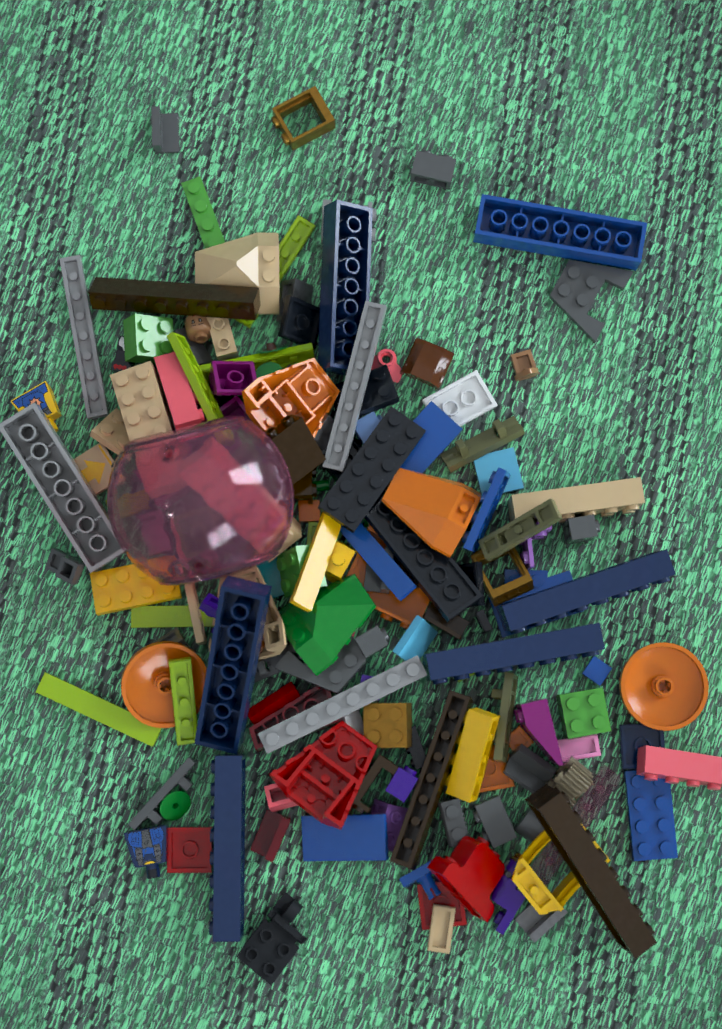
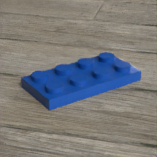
[462,467,511,553]
[624,770,678,861]

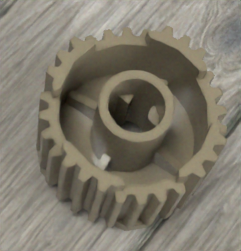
[546,756,594,807]

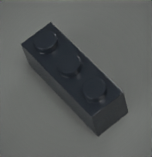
[406,726,426,770]

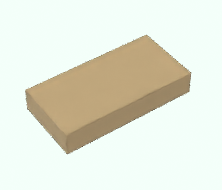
[427,903,456,954]

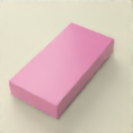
[557,734,601,762]

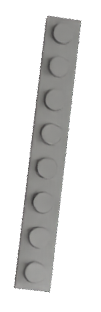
[59,255,109,420]
[322,301,387,472]
[258,655,427,754]

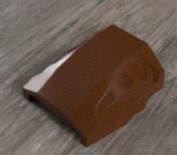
[400,338,455,390]

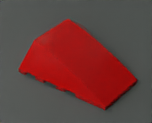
[269,721,377,829]

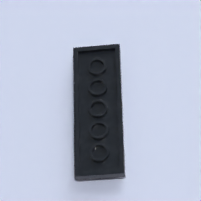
[318,406,426,533]

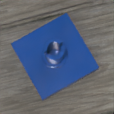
[399,860,442,900]

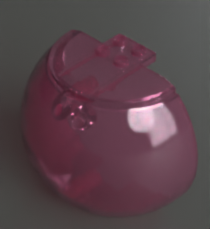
[107,415,294,586]

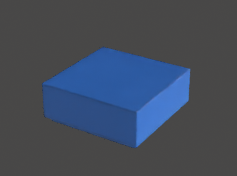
[581,656,612,686]

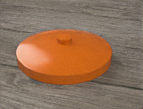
[121,641,207,728]
[619,642,709,731]

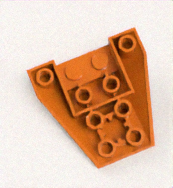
[381,468,481,558]

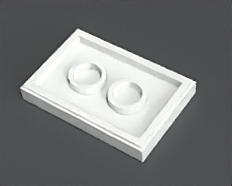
[422,370,498,427]

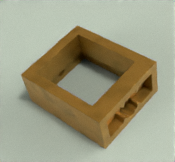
[271,86,335,151]
[471,547,534,607]

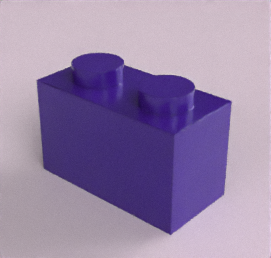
[385,765,419,802]

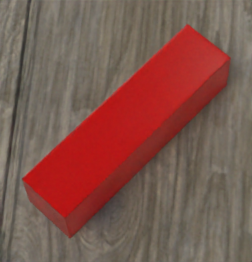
[248,681,301,725]

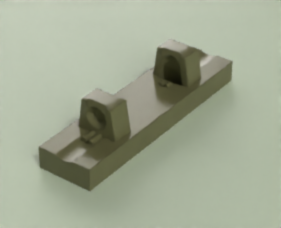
[440,416,525,473]
[478,498,562,561]
[491,672,518,763]

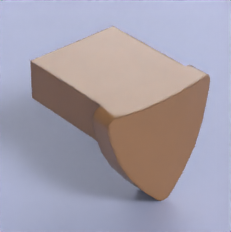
[510,349,540,381]

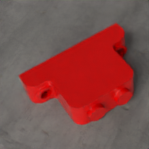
[427,836,505,922]

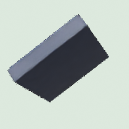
[619,724,665,769]

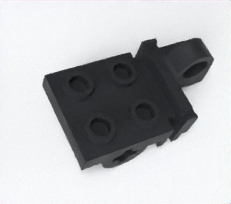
[236,892,307,986]

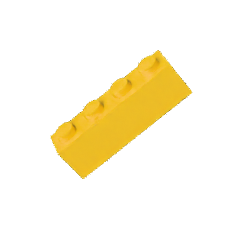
[446,707,500,803]

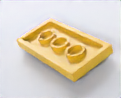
[90,556,182,616]

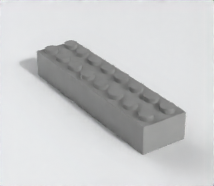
[0,403,130,573]

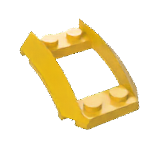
[511,824,611,915]

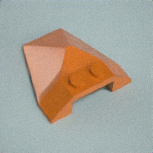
[242,357,340,438]

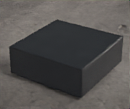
[474,609,493,633]

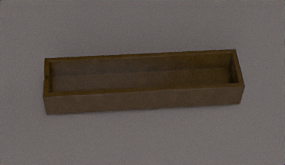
[525,784,657,959]

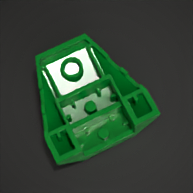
[279,574,376,676]

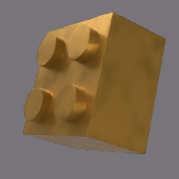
[363,703,412,748]

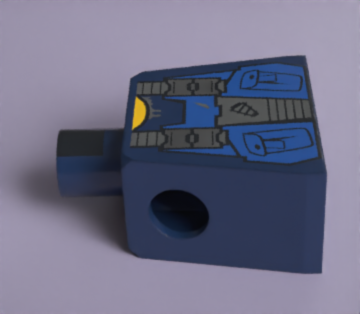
[124,824,169,879]

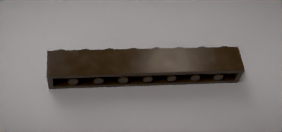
[88,277,261,320]
[390,690,473,870]

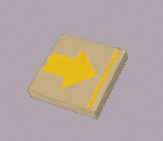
[74,443,125,496]

